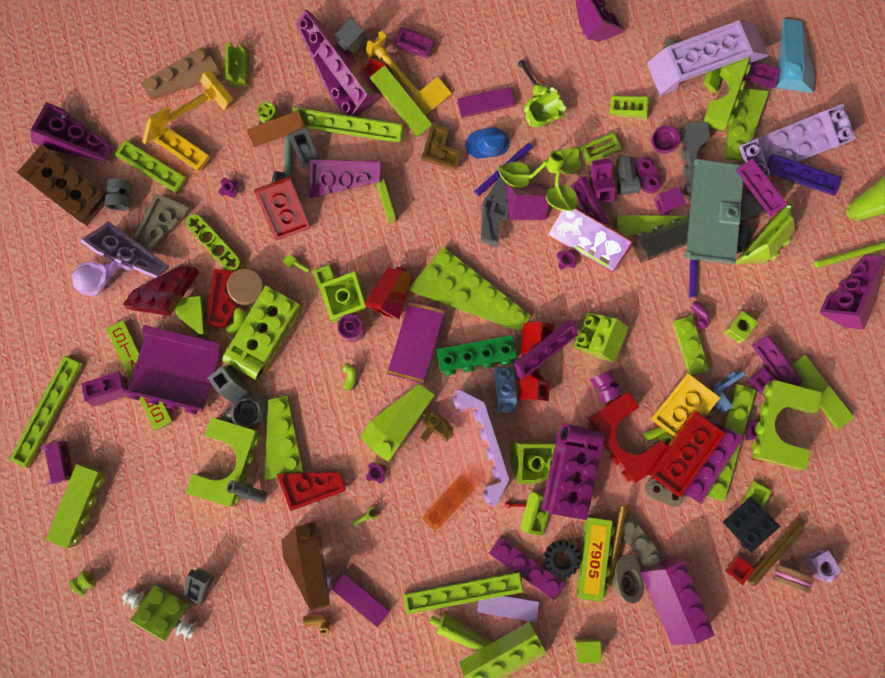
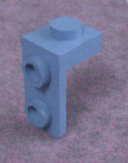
[494,367,517,413]
[711,370,746,412]

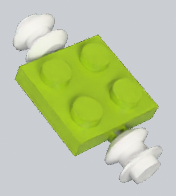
[122,585,198,642]

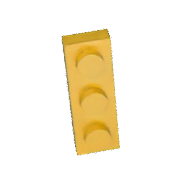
[153,126,210,172]

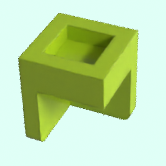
[574,637,602,663]

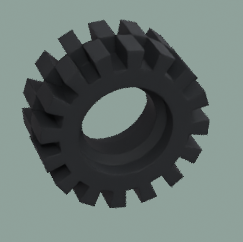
[544,540,581,578]

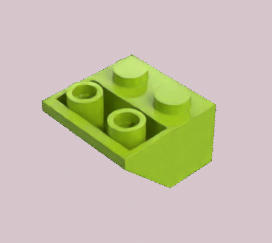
[573,313,629,363]

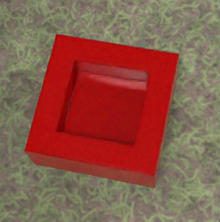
[725,555,755,585]

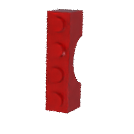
[518,321,554,402]

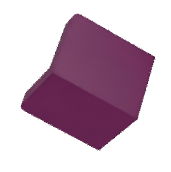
[654,186,686,216]

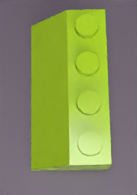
[459,622,547,678]

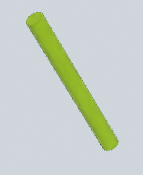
[814,241,885,268]

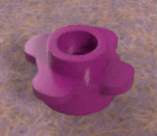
[219,178,239,198]
[557,250,577,270]
[366,462,387,484]

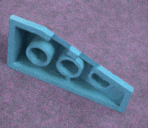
[776,19,815,93]

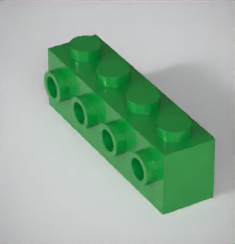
[436,335,517,376]

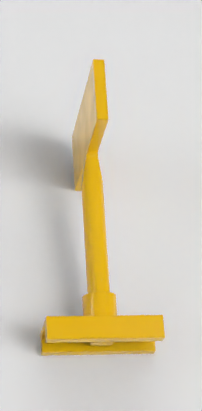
[366,30,452,128]
[143,69,233,144]

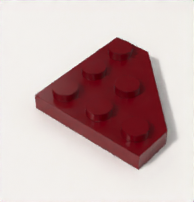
[123,266,199,316]

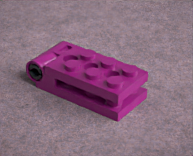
[541,423,604,520]

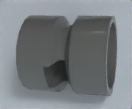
[104,178,133,211]

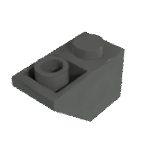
[208,365,253,403]

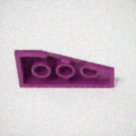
[30,102,113,162]
[820,255,885,330]

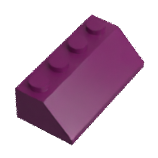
[640,555,715,645]

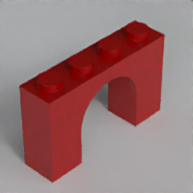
[587,391,667,484]

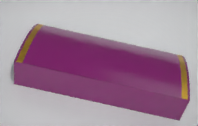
[387,302,445,385]

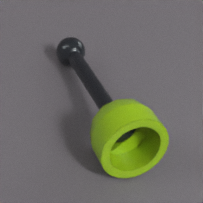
[518,60,545,96]

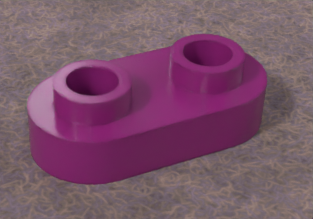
[635,157,662,194]

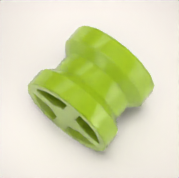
[257,102,279,123]
[69,570,96,596]

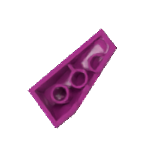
[575,0,624,42]

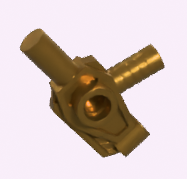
[420,409,454,443]

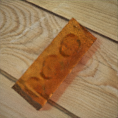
[421,475,476,532]

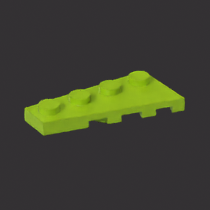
[724,88,769,162]
[265,396,304,480]

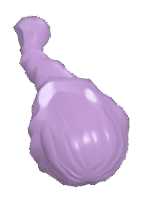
[72,261,134,296]

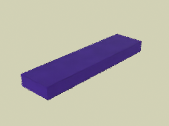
[767,154,841,196]

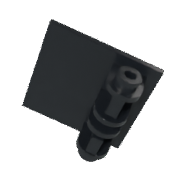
[722,496,781,553]

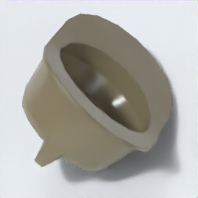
[612,554,644,604]

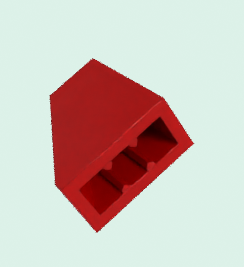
[365,266,413,319]

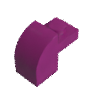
[589,158,615,204]

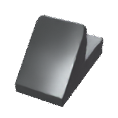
[288,126,320,169]
[183,569,214,605]

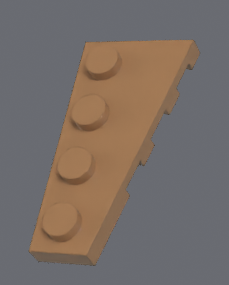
[141,46,224,100]

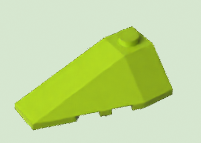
[360,384,435,461]
[510,441,556,484]

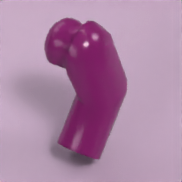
[690,301,710,329]

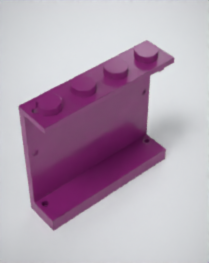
[122,325,223,415]

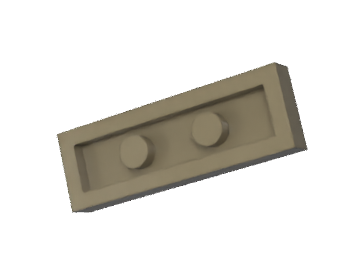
[614,513,665,568]

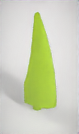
[429,613,492,651]

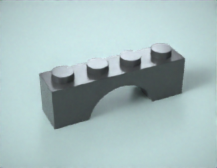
[679,122,710,201]

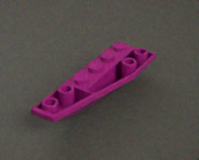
[296,10,382,116]

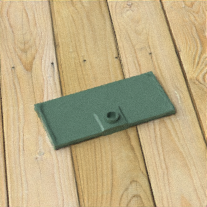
[685,159,743,264]

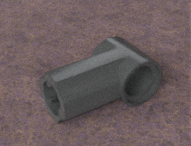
[616,156,640,195]

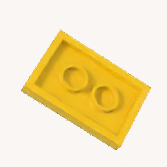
[651,374,720,437]

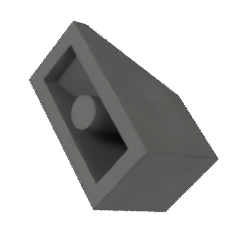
[335,18,369,54]

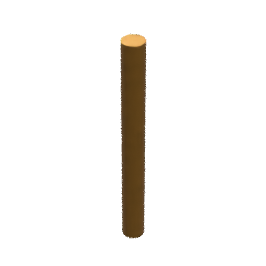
[605,505,628,585]

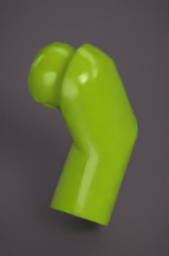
[226,307,247,335]
[343,363,357,391]
[644,427,673,445]

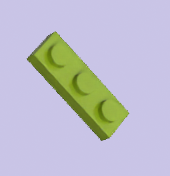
[672,316,710,376]

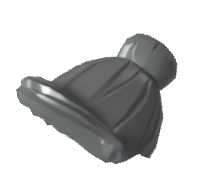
[224,393,267,427]

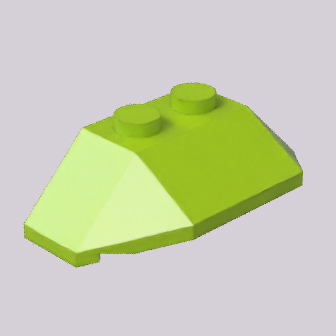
[736,203,795,264]

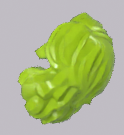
[524,86,567,127]

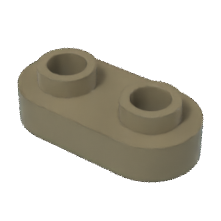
[645,479,684,507]

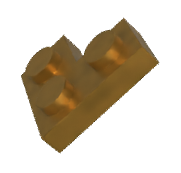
[421,124,462,171]

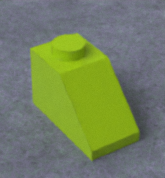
[175,296,208,337]

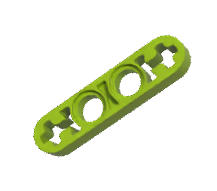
[186,214,242,271]

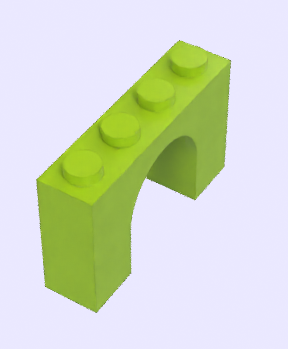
[751,380,822,470]
[186,417,260,507]

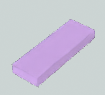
[477,595,539,622]

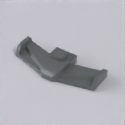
[480,176,509,247]

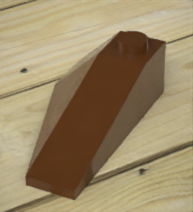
[281,522,331,611]

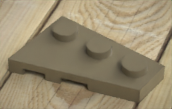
[133,193,191,252]

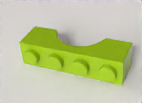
[703,57,751,131]

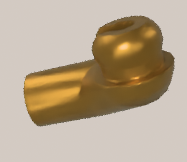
[303,614,331,634]

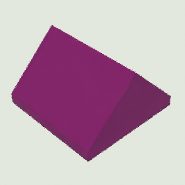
[506,183,549,221]

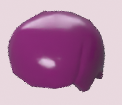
[651,126,681,154]

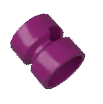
[337,314,365,343]
[590,369,625,404]

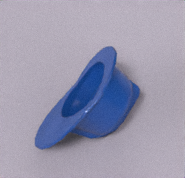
[465,127,510,158]

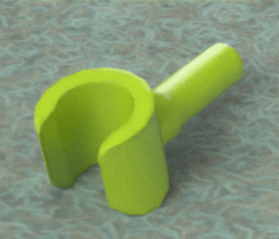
[283,255,310,273]
[352,507,379,526]

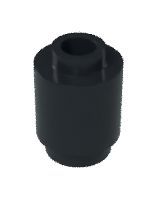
[737,224,752,254]

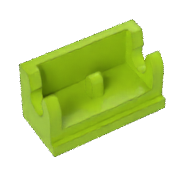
[225,43,249,86]

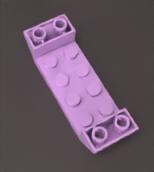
[647,20,768,96]
[739,104,856,176]
[453,390,509,507]

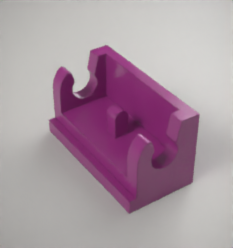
[81,371,128,407]
[41,442,72,485]

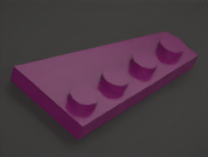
[308,160,383,198]

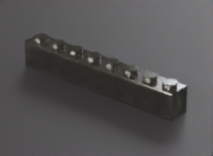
[632,184,776,264]

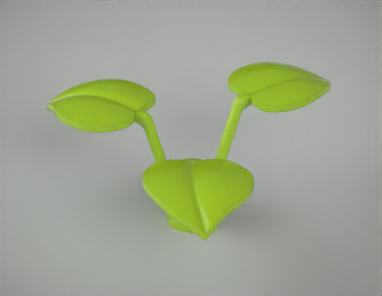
[498,148,581,212]

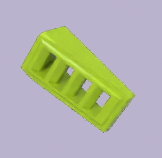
[609,96,649,119]

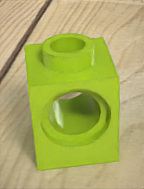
[724,311,758,343]

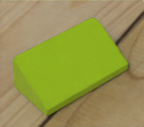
[520,492,549,536]

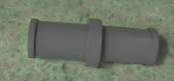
[227,480,267,503]

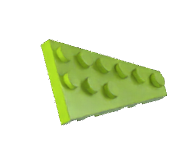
[408,247,532,332]

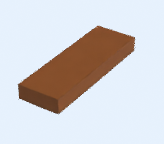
[247,110,305,147]

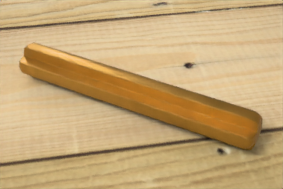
[747,521,805,586]

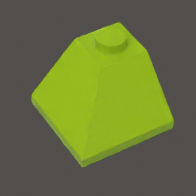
[320,271,367,321]

